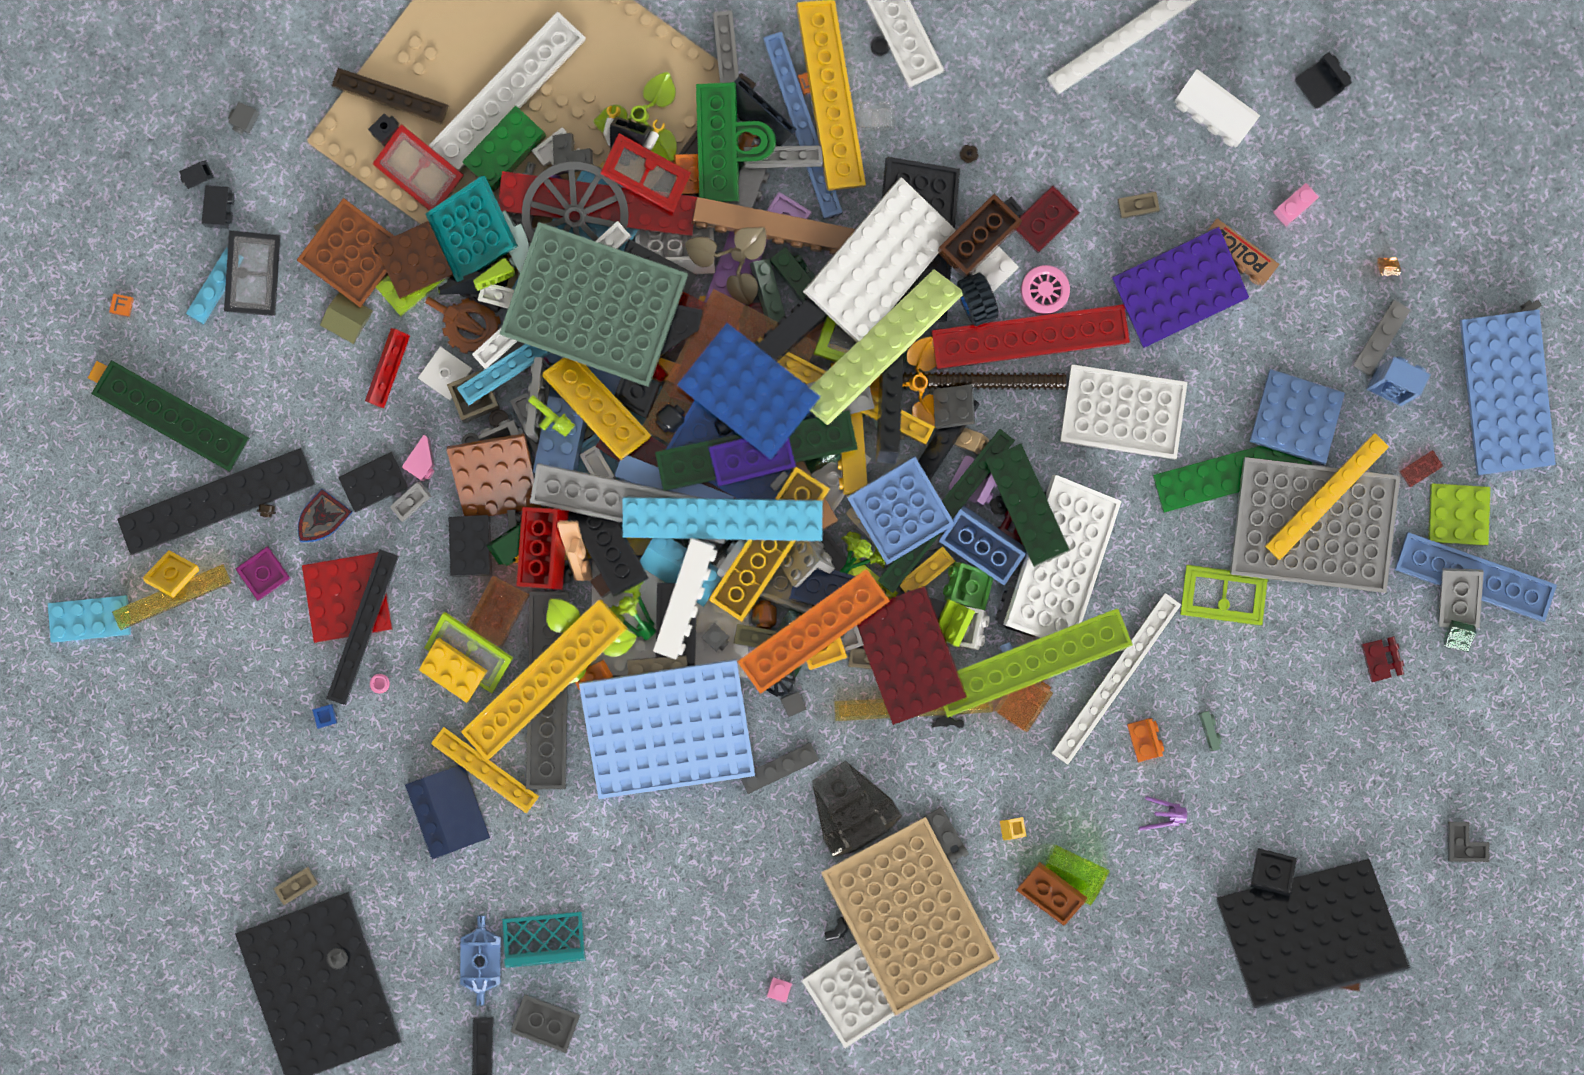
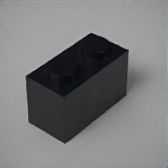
[201,185,235,229]

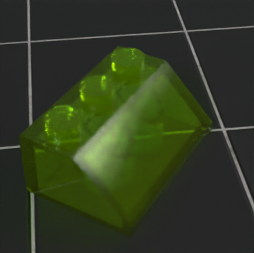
[1044,844,1110,905]

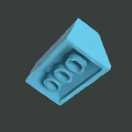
[640,538,722,607]

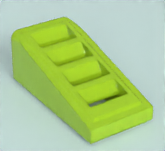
[473,258,515,291]

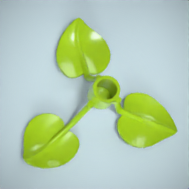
[593,72,677,162]
[547,599,636,683]

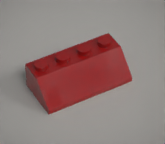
[516,507,568,590]

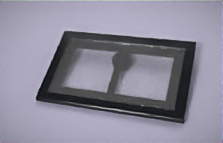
[224,230,280,316]

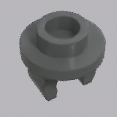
[327,948,348,969]

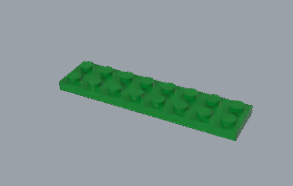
[1153,446,1312,513]

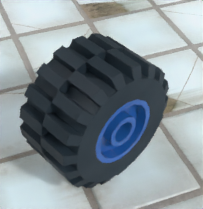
[957,272,999,326]

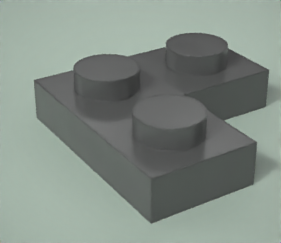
[553,133,593,175]
[1448,822,1490,862]

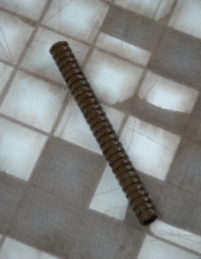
[902,372,1066,390]

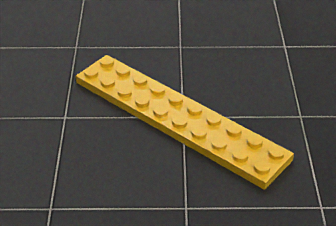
[796,0,866,191]
[461,599,627,761]

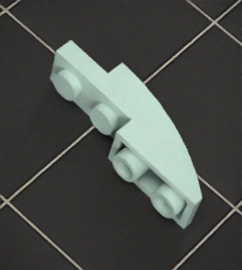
[502,210,531,278]

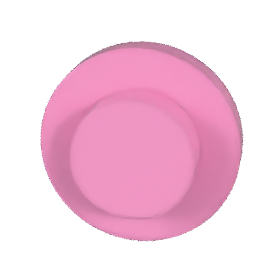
[370,674,390,694]

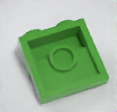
[943,562,994,611]

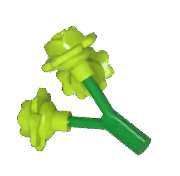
[839,531,886,574]

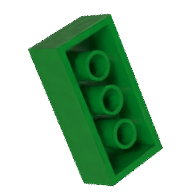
[462,105,547,193]

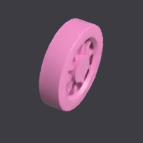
[1020,265,1070,315]

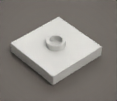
[418,346,473,401]

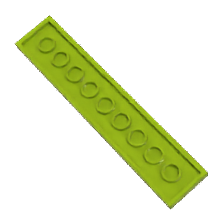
[943,608,1133,717]

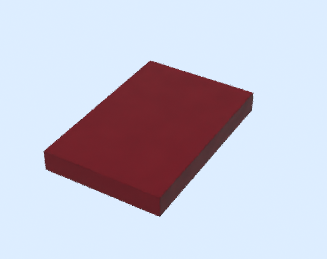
[1016,185,1080,253]

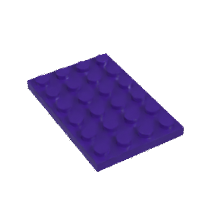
[1111,226,1250,348]

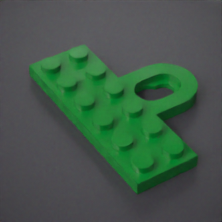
[696,82,776,202]

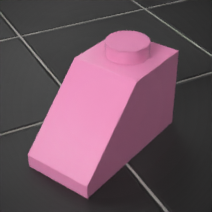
[402,435,435,482]

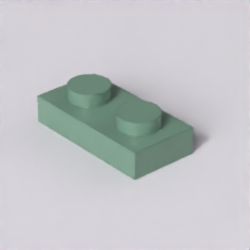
[1199,711,1222,751]

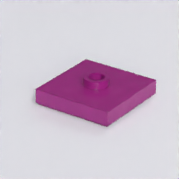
[235,546,291,601]

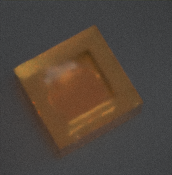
[1377,258,1401,276]

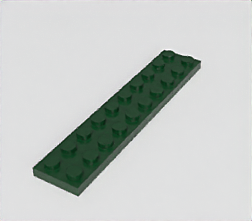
[655,411,858,491]

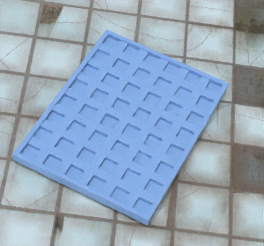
[579,659,755,799]

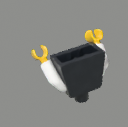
[603,106,665,166]

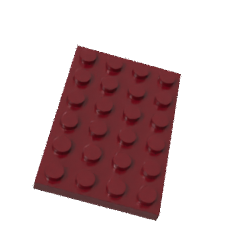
[857,586,967,725]

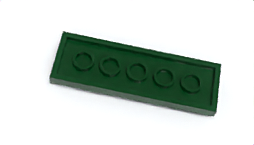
[985,443,1070,567]

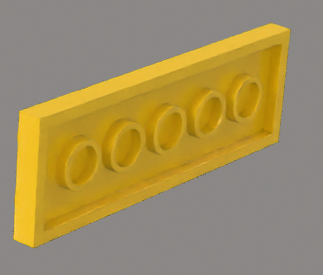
[542,357,651,460]

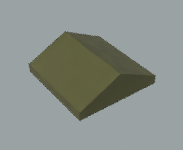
[320,292,373,344]

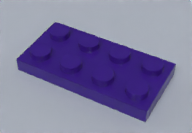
[709,438,796,487]

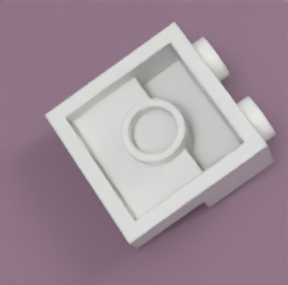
[947,606,990,650]

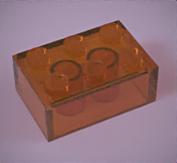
[466,576,529,647]

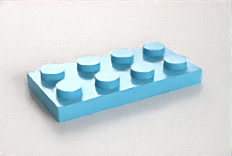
[48,595,131,643]

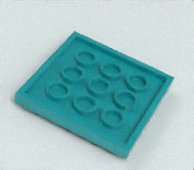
[425,176,518,282]

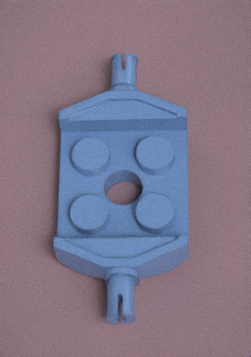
[460,916,501,1006]

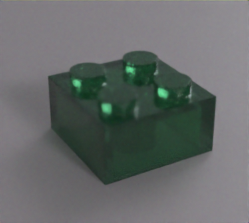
[1443,620,1476,652]

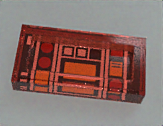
[1399,450,1443,487]

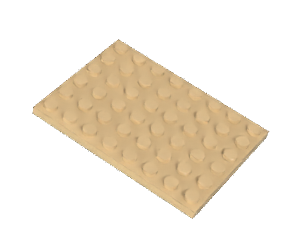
[821,817,1000,1016]

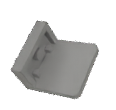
[478,419,529,442]
[781,541,835,587]

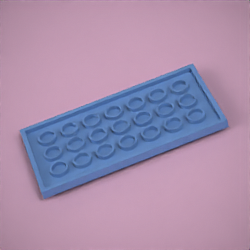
[1460,309,1556,475]

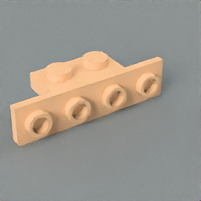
[558,521,593,581]

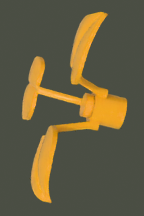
[869,337,937,429]

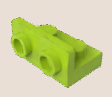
[938,599,975,647]

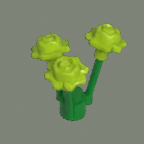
[609,581,656,640]

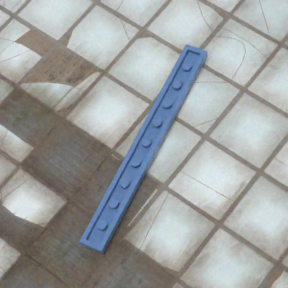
[763,32,842,220]

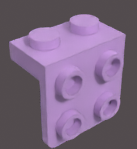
[949,456,997,507]

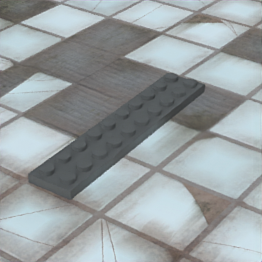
[526,591,569,789]

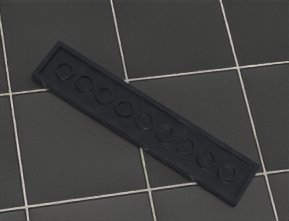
[117,448,316,555]

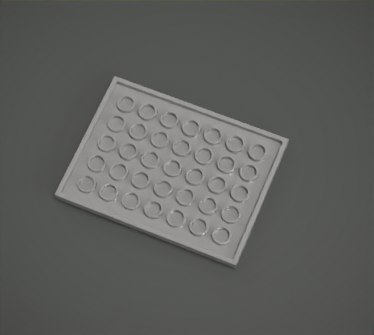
[1230,457,1400,593]

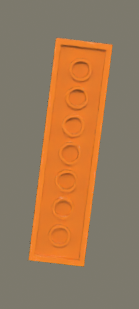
[737,569,890,694]

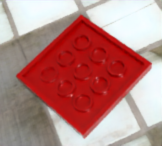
[302,552,393,643]

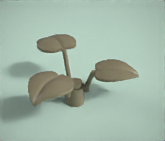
[685,227,766,305]

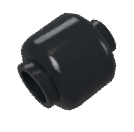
[655,404,685,433]

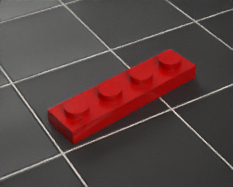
[365,328,410,408]

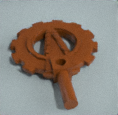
[425,297,501,354]

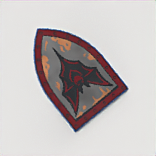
[298,489,353,542]

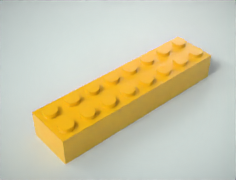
[709,467,830,622]

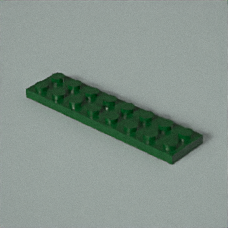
[91,360,250,472]

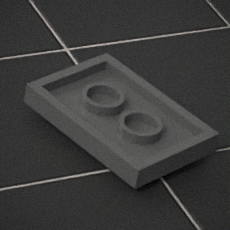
[510,994,581,1053]

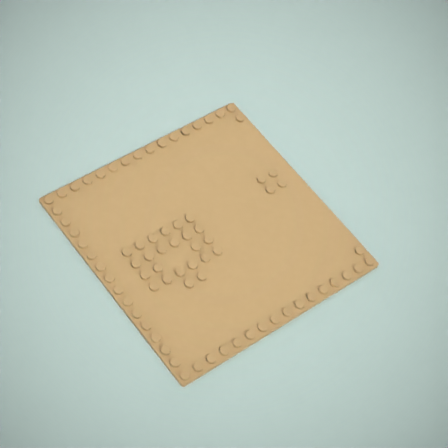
[307,0,720,289]

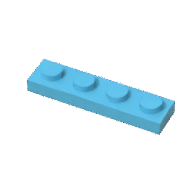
[186,247,244,324]

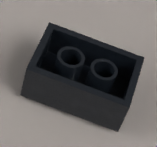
[448,515,492,577]

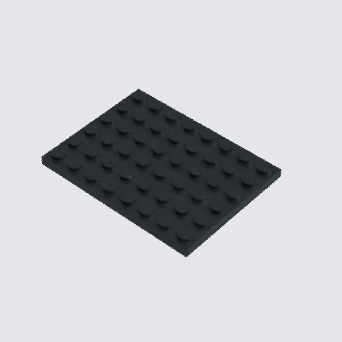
[1216,859,1410,1010]
[235,892,401,1075]

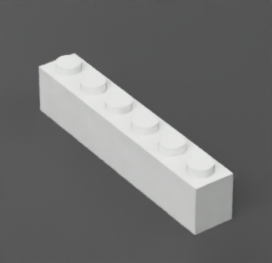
[654,538,717,659]

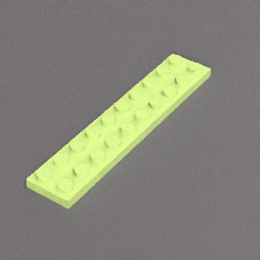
[810,269,963,425]

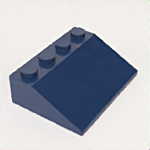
[405,765,490,860]

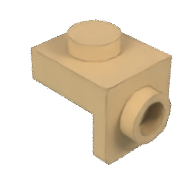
[955,428,989,455]

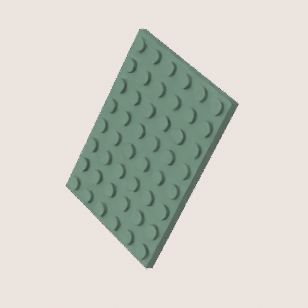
[499,222,688,387]

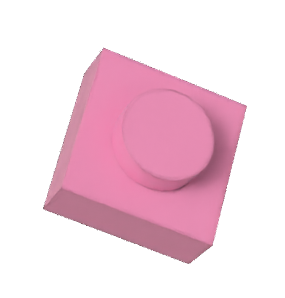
[767,977,792,1003]

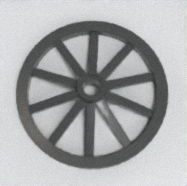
[522,161,629,243]

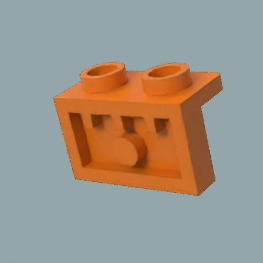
[1127,718,1164,762]

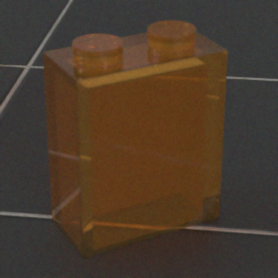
[993,681,1053,733]

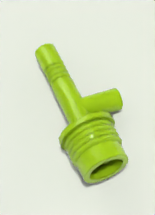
[528,395,575,437]

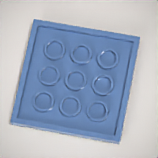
[1249,369,1345,465]
[847,456,955,565]

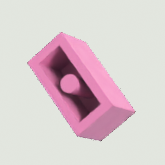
[1273,183,1319,227]

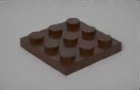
[375,221,453,299]

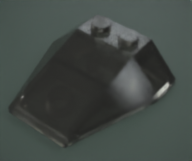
[812,761,902,857]

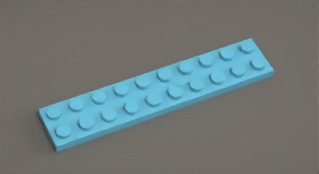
[623,497,823,541]

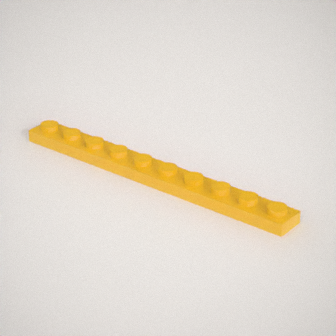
[758,337,935,445]

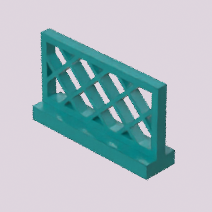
[502,912,586,968]

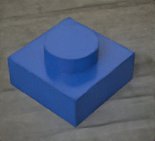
[312,704,338,729]

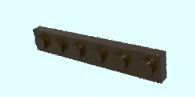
[331,68,449,124]

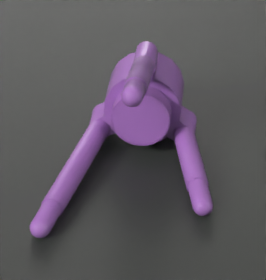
[1139,796,1187,831]

